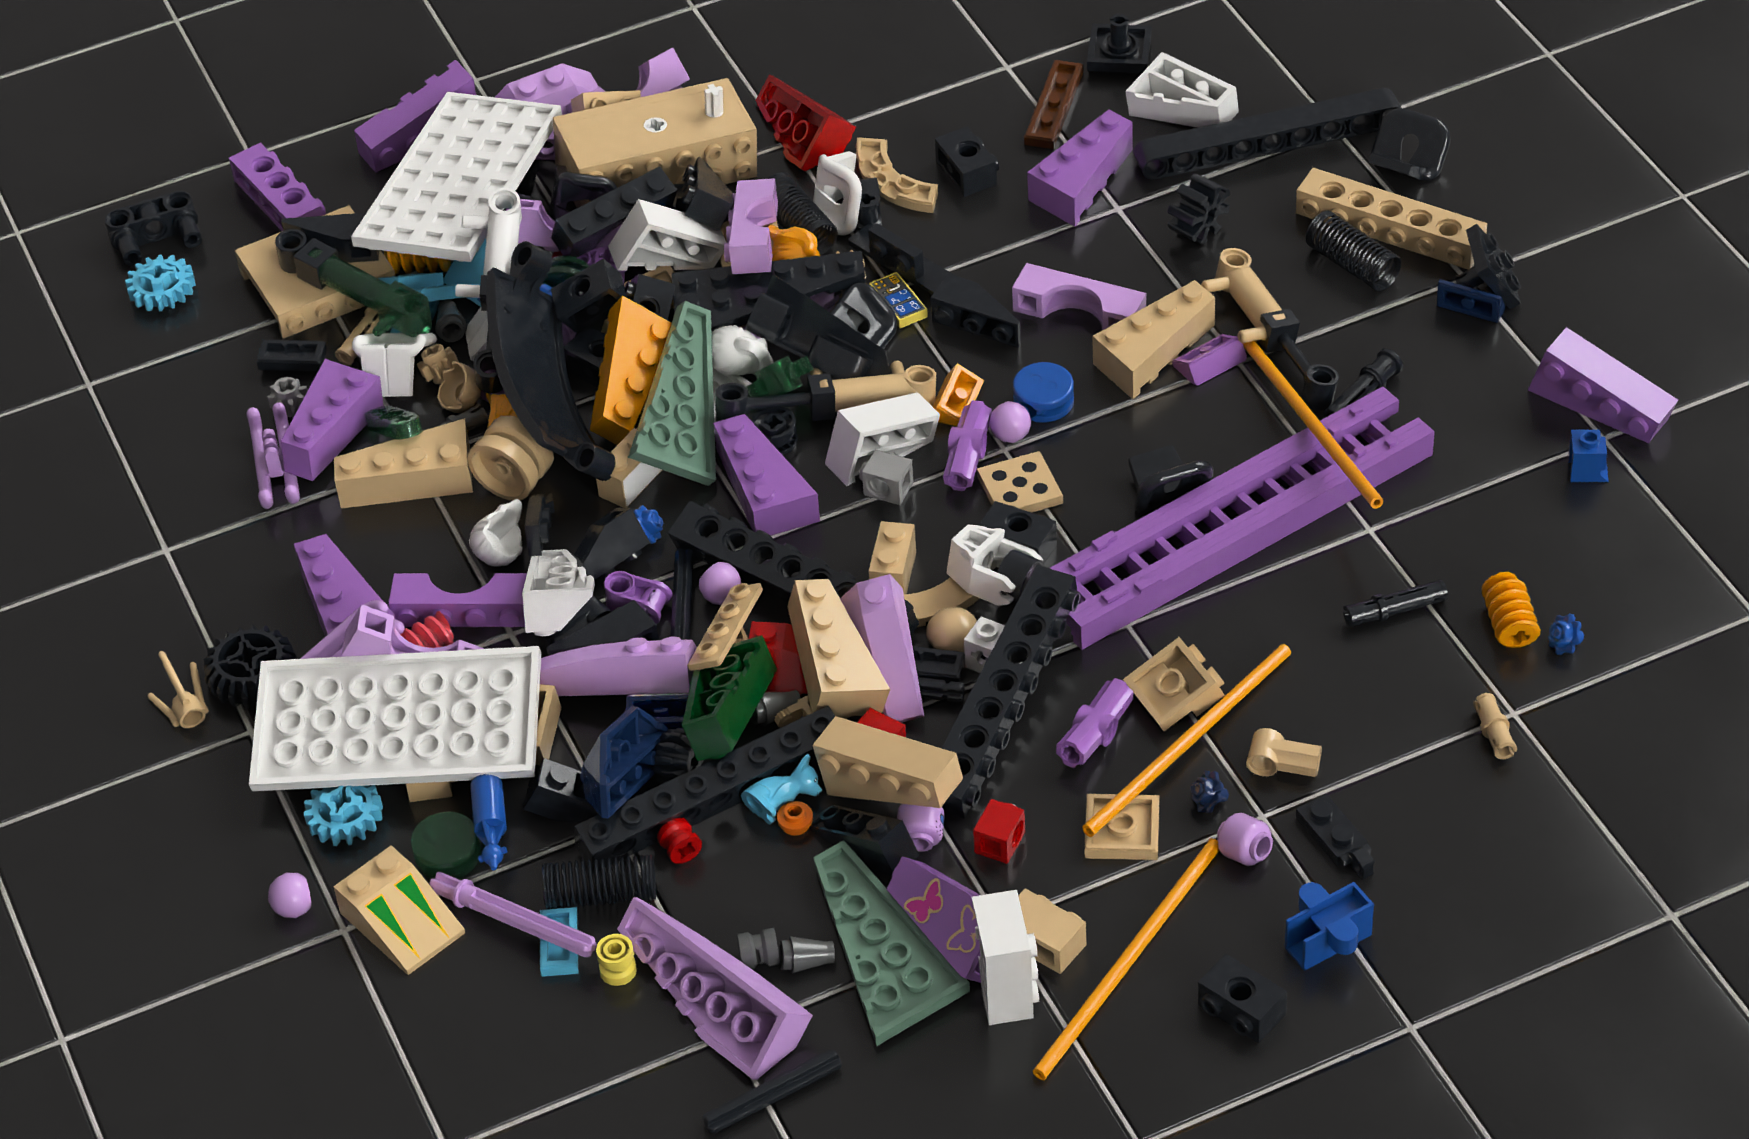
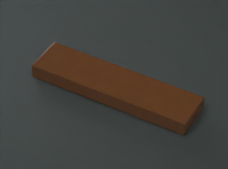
[1024,60,1084,149]

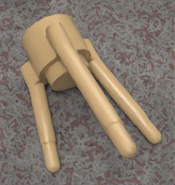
[148,651,209,728]

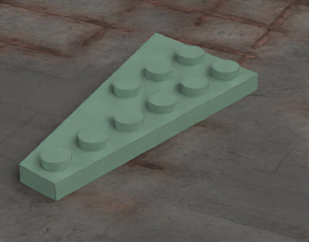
[628,301,716,486]
[813,840,970,1046]

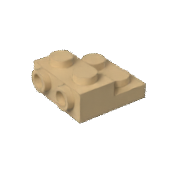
[1123,637,1225,731]

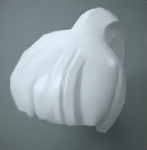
[712,325,775,376]
[469,499,523,567]

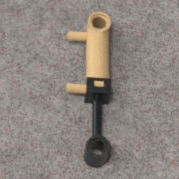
[1201,248,1339,410]
[715,361,936,422]

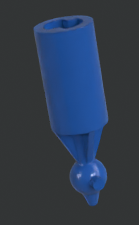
[470,774,507,871]

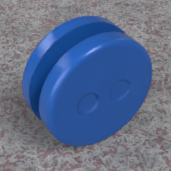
[1013,362,1074,423]

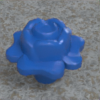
[633,505,664,544]
[1548,613,1584,655]

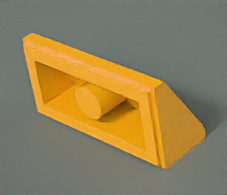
[933,363,984,426]

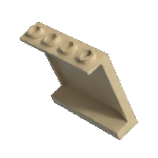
[235,205,395,339]

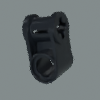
[856,177,882,230]

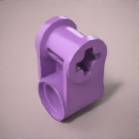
[604,571,673,624]

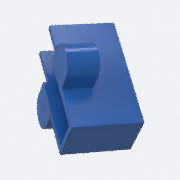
[1285,882,1374,971]

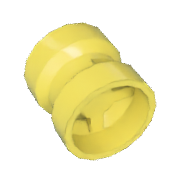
[596,934,637,986]

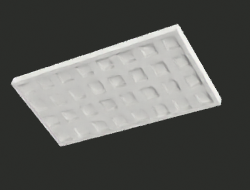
[351,92,562,262]

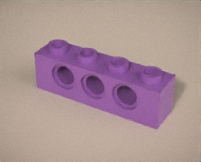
[229,142,326,231]

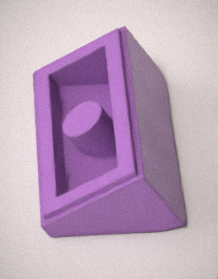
[1172,334,1247,386]

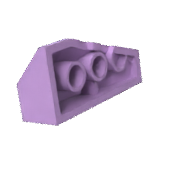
[840,574,924,723]

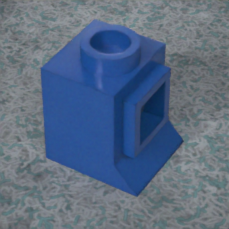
[1568,430,1609,482]

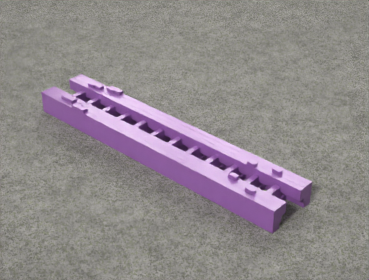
[1050,387,1435,650]

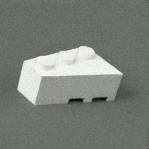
[1125,52,1239,128]
[608,199,727,271]
[825,392,940,486]
[972,890,1039,1025]

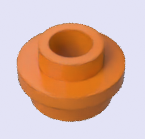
[777,801,813,836]

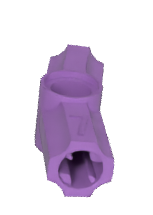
[943,400,992,491]
[1056,678,1133,768]

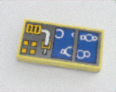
[869,272,928,328]

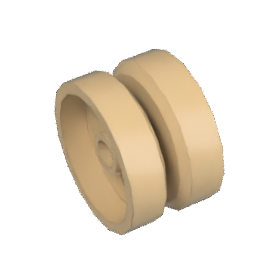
[467,416,554,500]

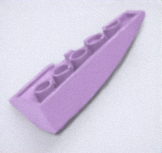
[540,637,697,696]
[617,897,813,1080]

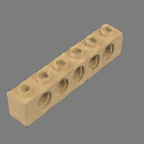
[1296,168,1487,270]

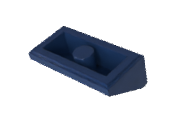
[1436,279,1505,323]

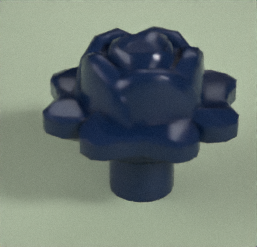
[1190,770,1229,813]

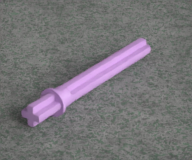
[430,872,597,958]

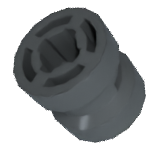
[737,928,780,969]

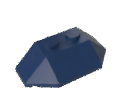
[580,706,668,818]

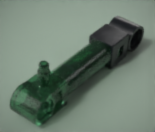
[275,229,432,337]

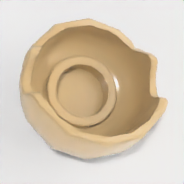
[437,361,481,413]
[926,607,977,652]

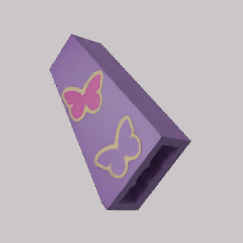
[886,856,981,983]

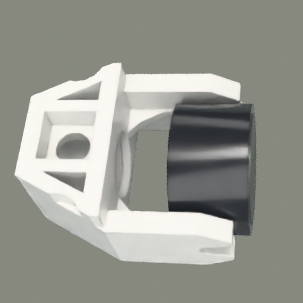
[946,524,1044,606]

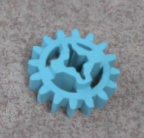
[125,255,196,312]
[304,785,383,846]

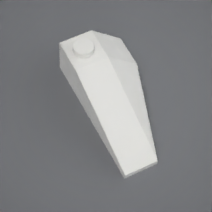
[522,549,595,636]

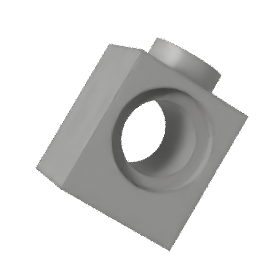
[859,449,914,505]

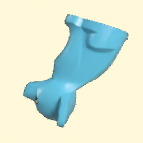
[741,754,822,825]

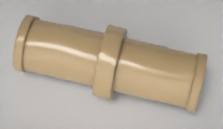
[1473,693,1517,759]

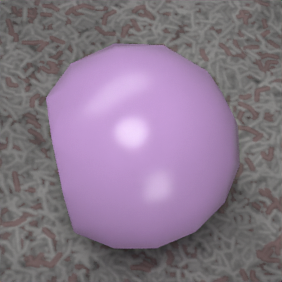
[989,401,1031,443]
[699,562,741,605]
[268,872,311,918]

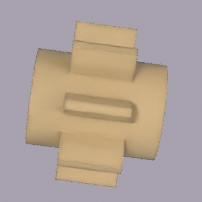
[417,344,459,384]

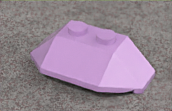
[495,63,599,115]

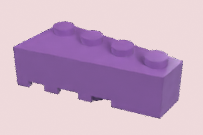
[354,60,476,172]
[1027,109,1133,227]
[1528,327,1678,444]
[281,359,383,481]
[713,414,820,536]
[294,534,396,637]

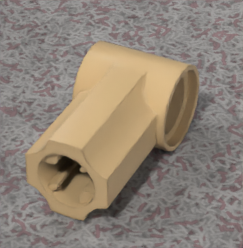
[1246,728,1322,777]

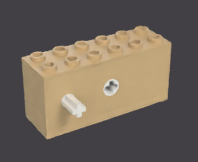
[553,78,757,208]

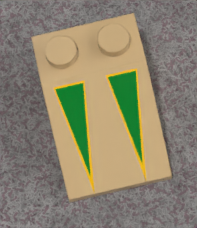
[333,846,465,975]

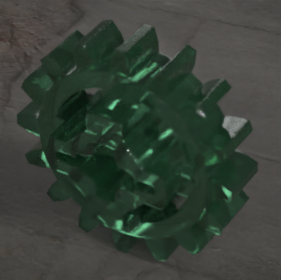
[746,356,814,398]

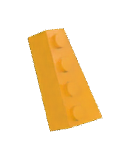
[590,296,672,445]

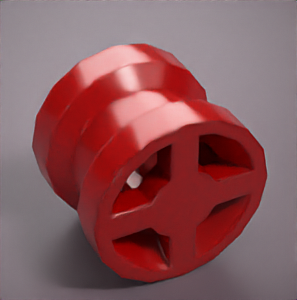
[657,818,702,864]

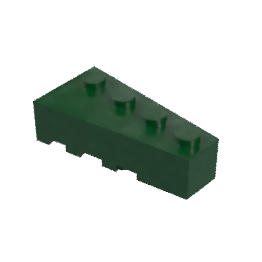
[682,635,777,761]

